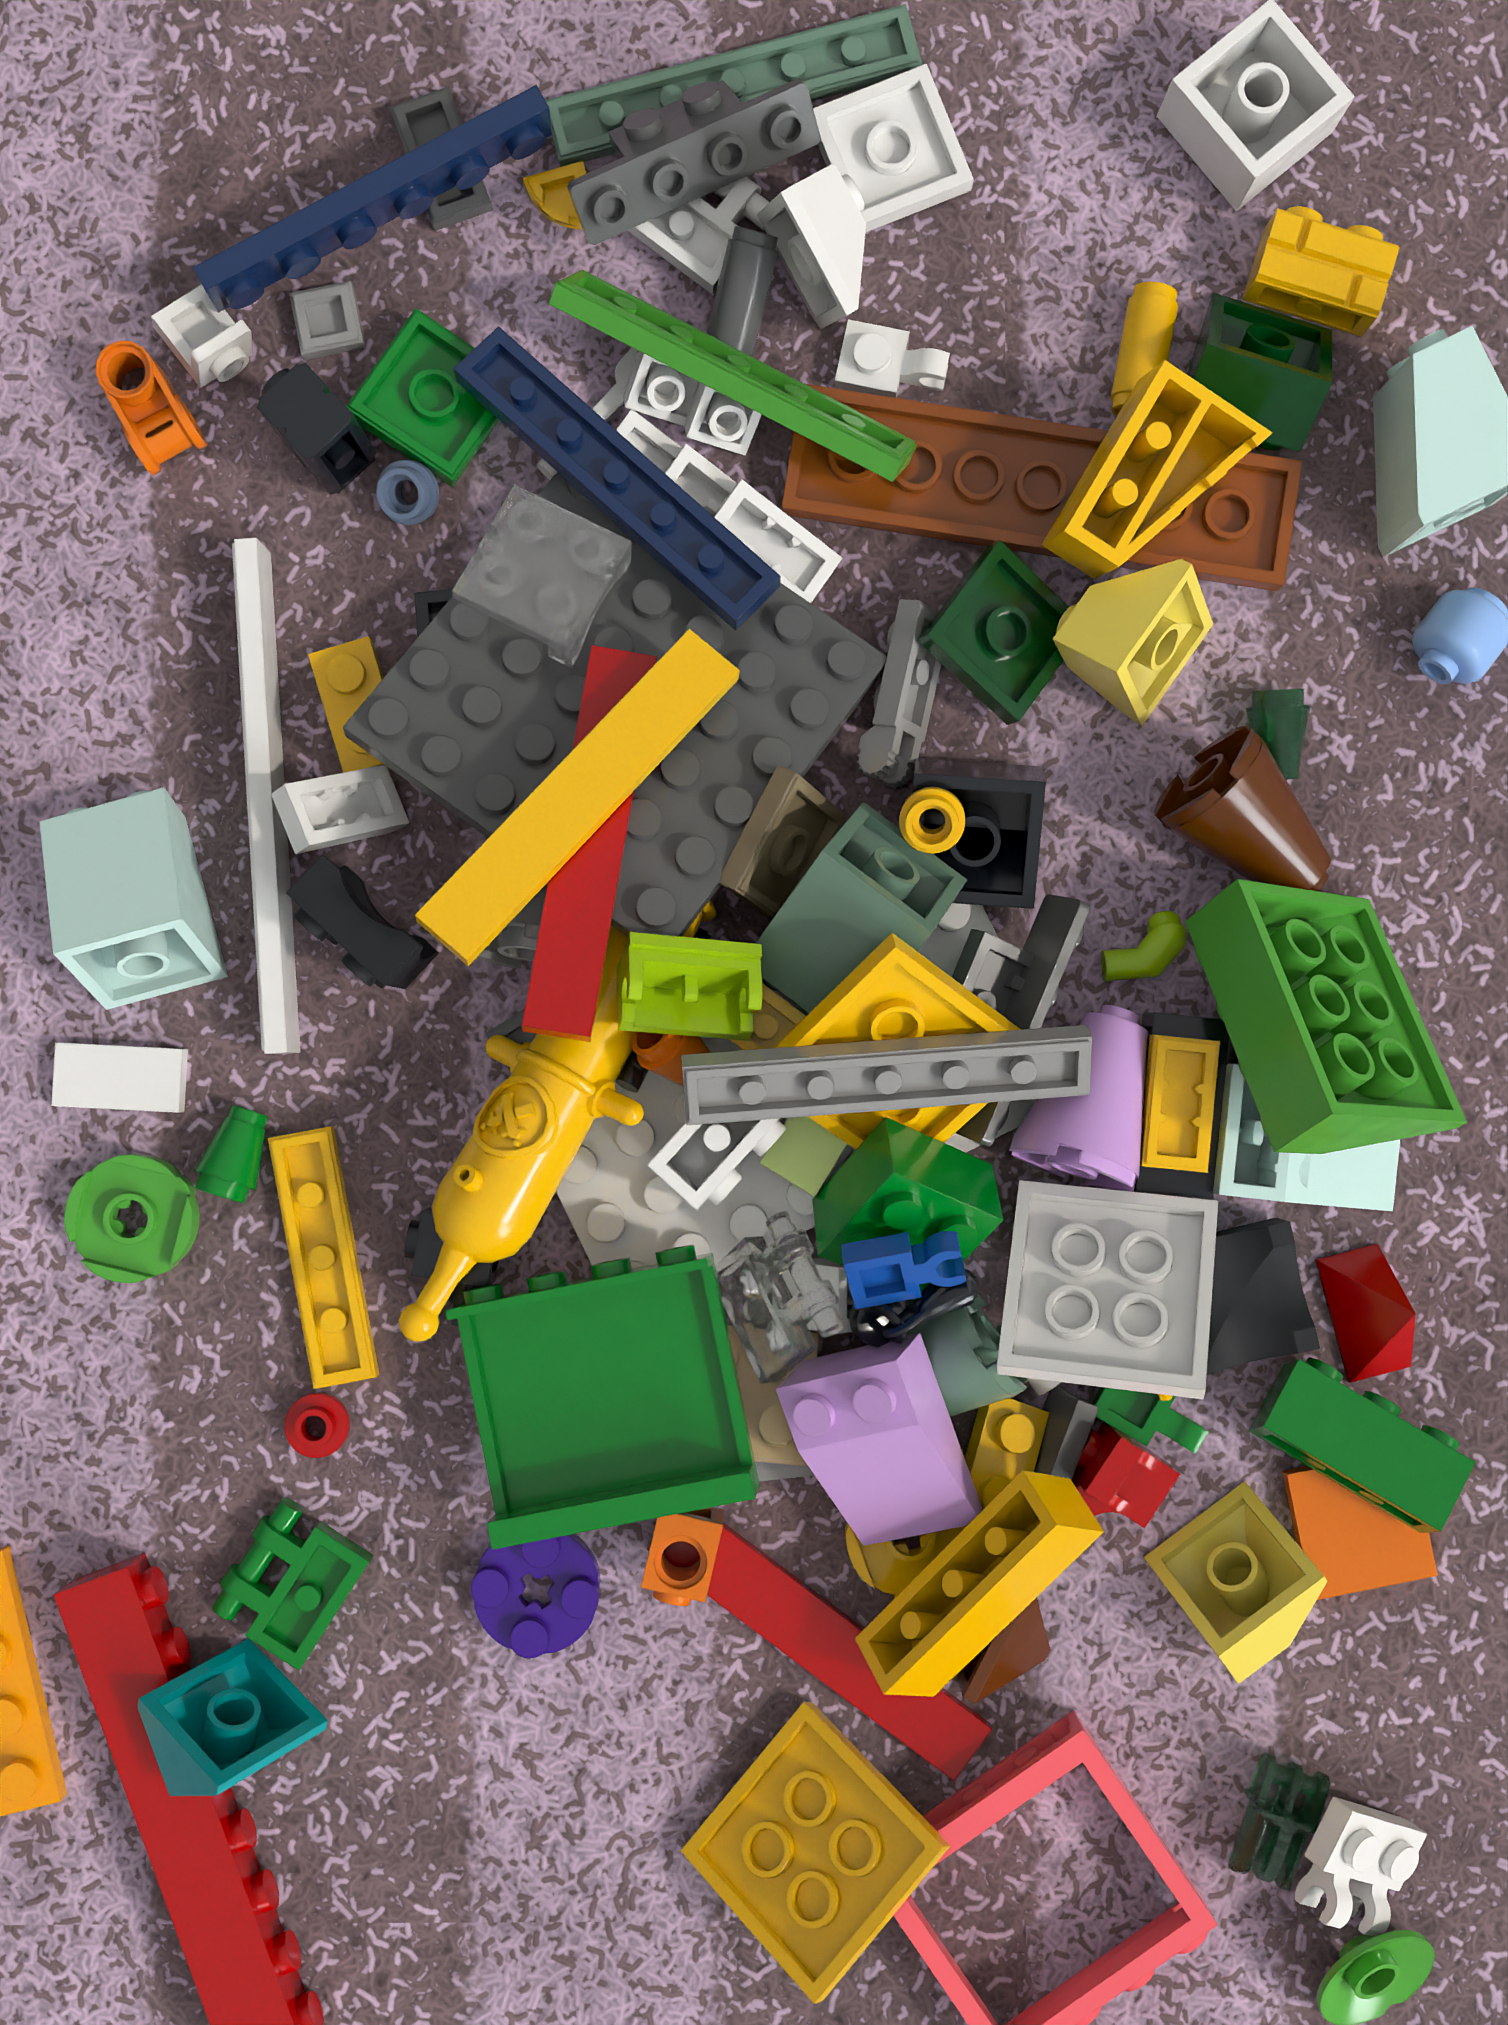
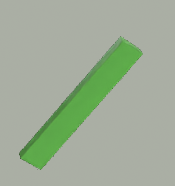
[549,270,917,482]

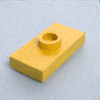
[1140,1035,1220,1173]

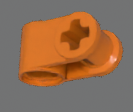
[95,340,208,476]

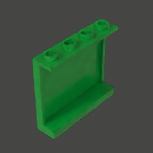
[445,1244,760,1550]

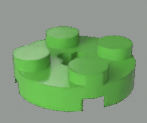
[64,1153,200,1283]

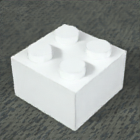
[1157,0,1355,211]

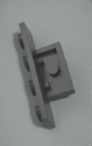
[567,79,821,245]
[952,894,1090,1147]

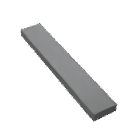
[681,1025,1092,1125]

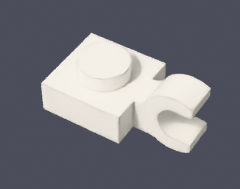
[835,319,950,398]

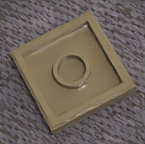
[719,765,846,919]

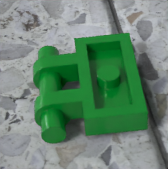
[212,1497,374,1671]

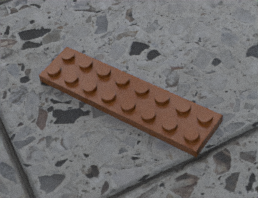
[781,384,1303,591]

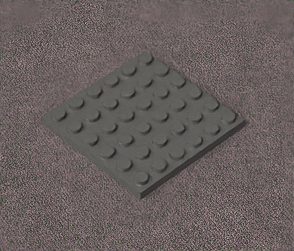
[343,472,887,937]

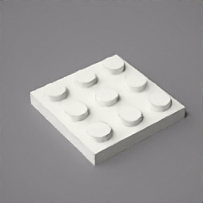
[997,1180,1218,1400]

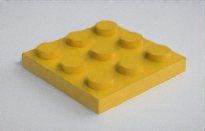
[775,933,1021,1149]
[681,1701,951,2004]

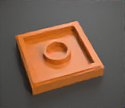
[1282,1466,1438,1600]

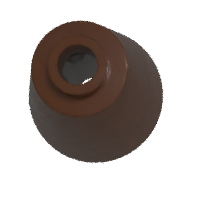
[1154,726,1331,891]

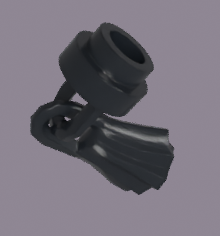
[849,1269,978,1347]

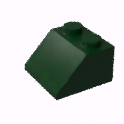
[1187,292,1332,452]

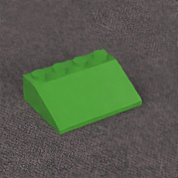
[1185,879,1467,1154]

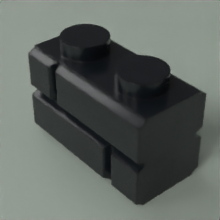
[257,363,377,495]

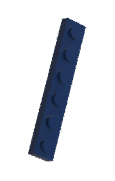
[192,85,552,313]
[453,326,781,631]

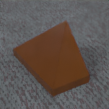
[957,1597,1050,1704]

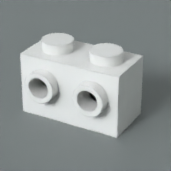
[647,1118,787,1210]

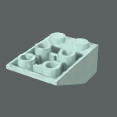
[1213,1064,1400,1211]

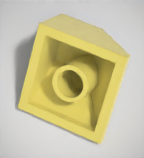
[1053,559,1213,726]
[1144,1481,1327,1684]

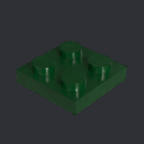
[917,540,1069,725]

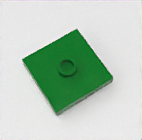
[346,308,500,488]

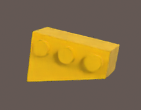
[1042,360,1273,579]

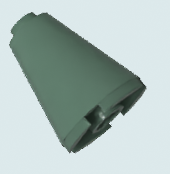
[906,1292,1027,1417]

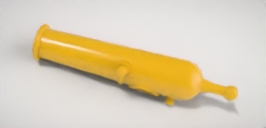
[399,901,716,1342]

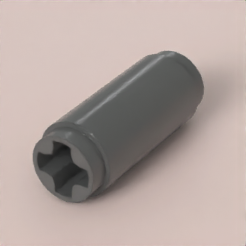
[707,226,778,356]

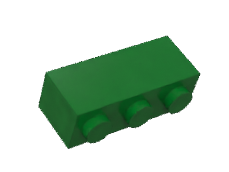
[1248,1357,1476,1533]

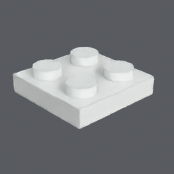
[813,64,974,233]

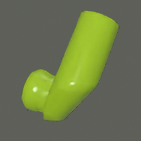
[1100,911,1187,982]

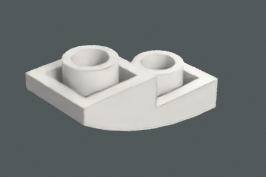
[623,351,762,455]

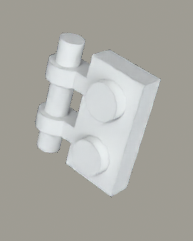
[627,176,770,296]

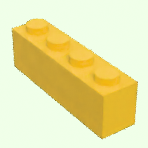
[855,1470,1104,1697]

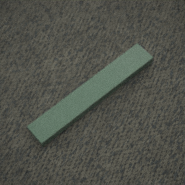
[545,4,922,167]

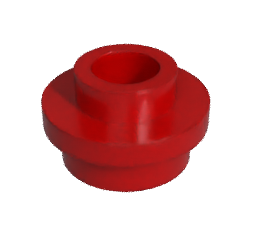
[284,1392,350,1458]

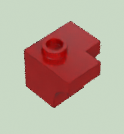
[1072,1422,1181,1529]

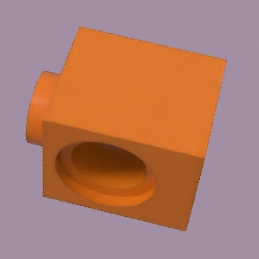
[641,1507,724,1606]

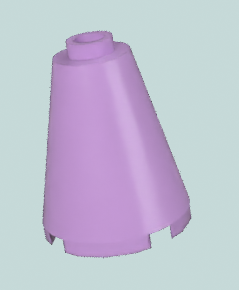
[1009,1005,1149,1192]

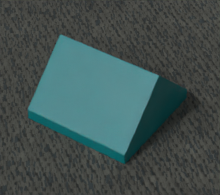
[137,1638,328,1796]

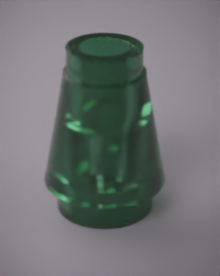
[1246,689,1311,780]

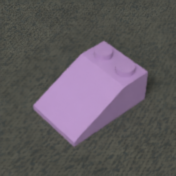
[776,1333,983,1546]

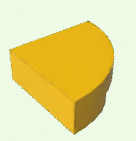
[523,161,587,230]

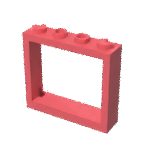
[893,1710,1218,2025]

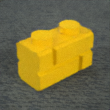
[1242,206,1400,337]

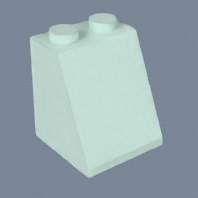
[1373,326,1508,558]
[39,788,228,1010]

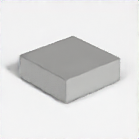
[289,281,366,360]

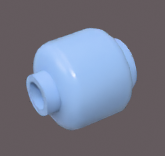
[1412,587,1508,684]

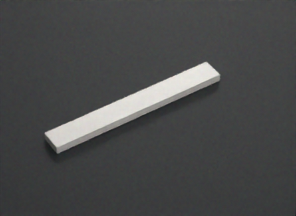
[232,538,300,1054]

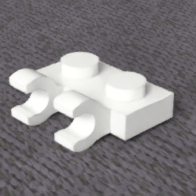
[1295,1797,1427,1937]

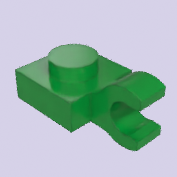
[1092,1387,1209,1454]

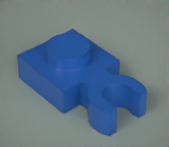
[841,1231,967,1309]

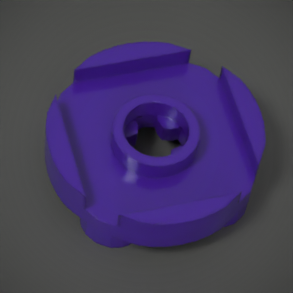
[471,1534,601,1659]

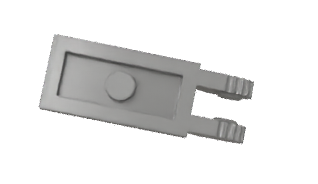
[857,599,941,789]

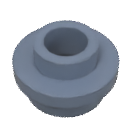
[376,459,440,525]

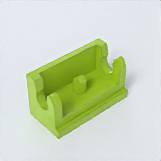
[617,932,762,1041]

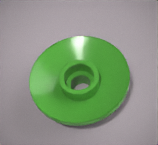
[1316,1930,1435,2025]

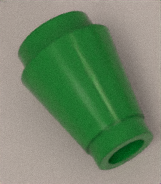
[194,1105,268,1204]

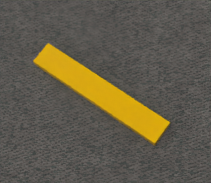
[415,629,740,966]

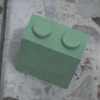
[755,802,967,1013]

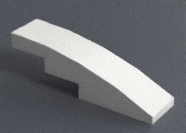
[617,409,843,603]

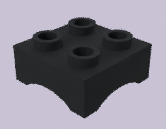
[286,854,439,989]
[1206,1218,1320,1375]

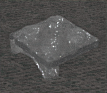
[452,484,632,668]

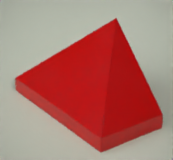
[1315,1243,1416,1383]

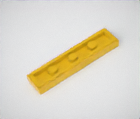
[268,1126,379,1389]

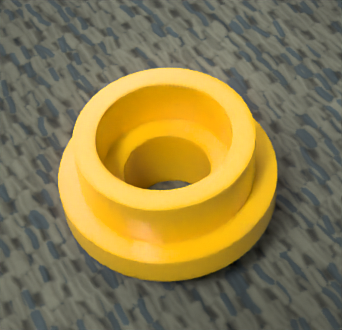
[899,787,965,854]

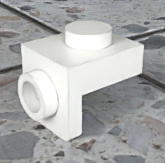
[151,284,252,388]

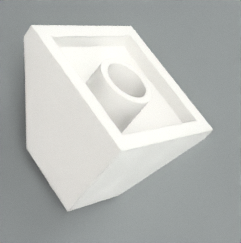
[757,163,866,329]

